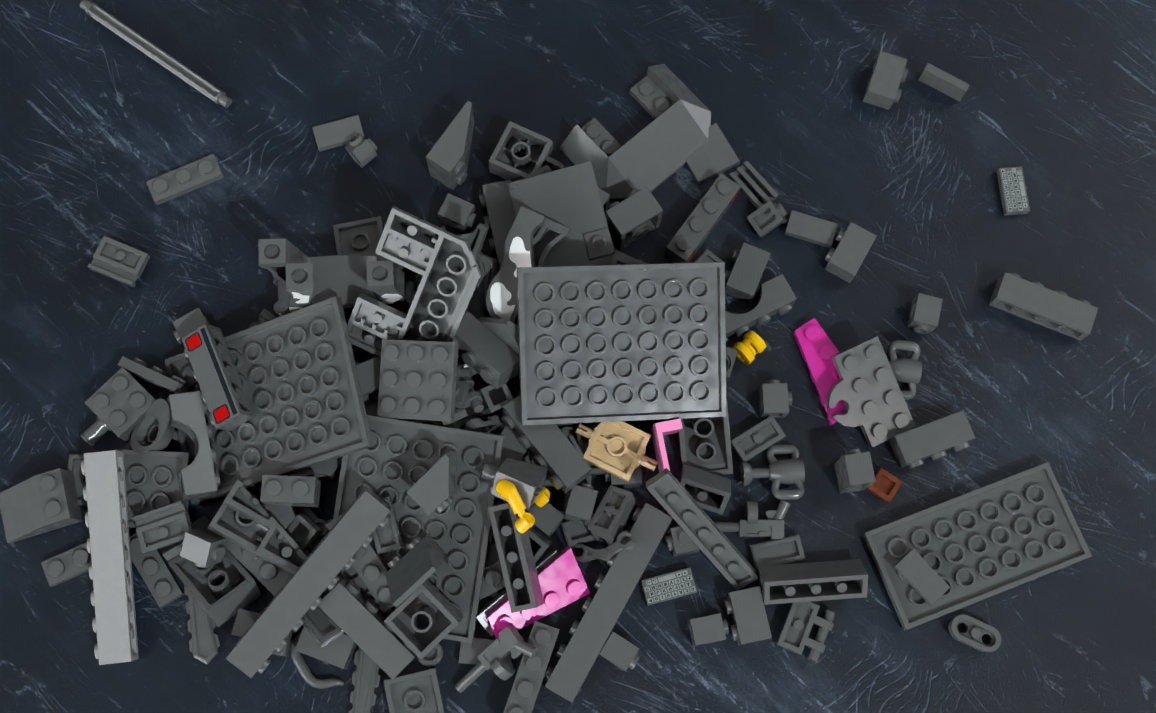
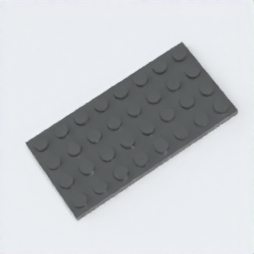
[863,462,1092,630]

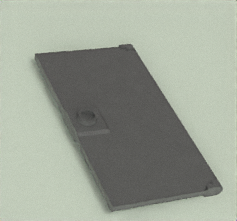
[507,161,615,267]

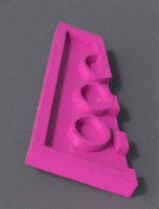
[793,318,845,426]

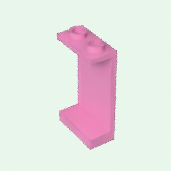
[650,419,683,516]

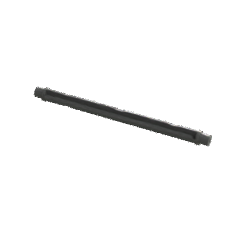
[80,0,232,108]

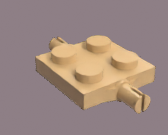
[575,421,658,482]

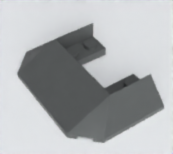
[559,64,711,200]
[347,206,482,357]

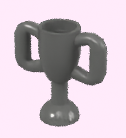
[888,340,922,400]
[740,444,805,500]

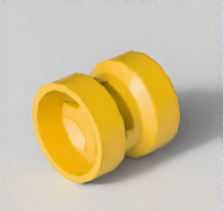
[732,330,767,365]

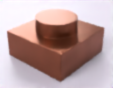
[866,468,902,504]

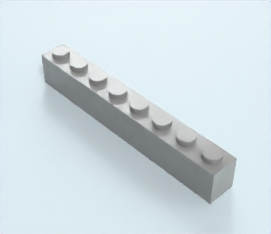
[81,450,139,665]

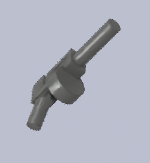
[714,500,791,539]
[455,626,538,693]

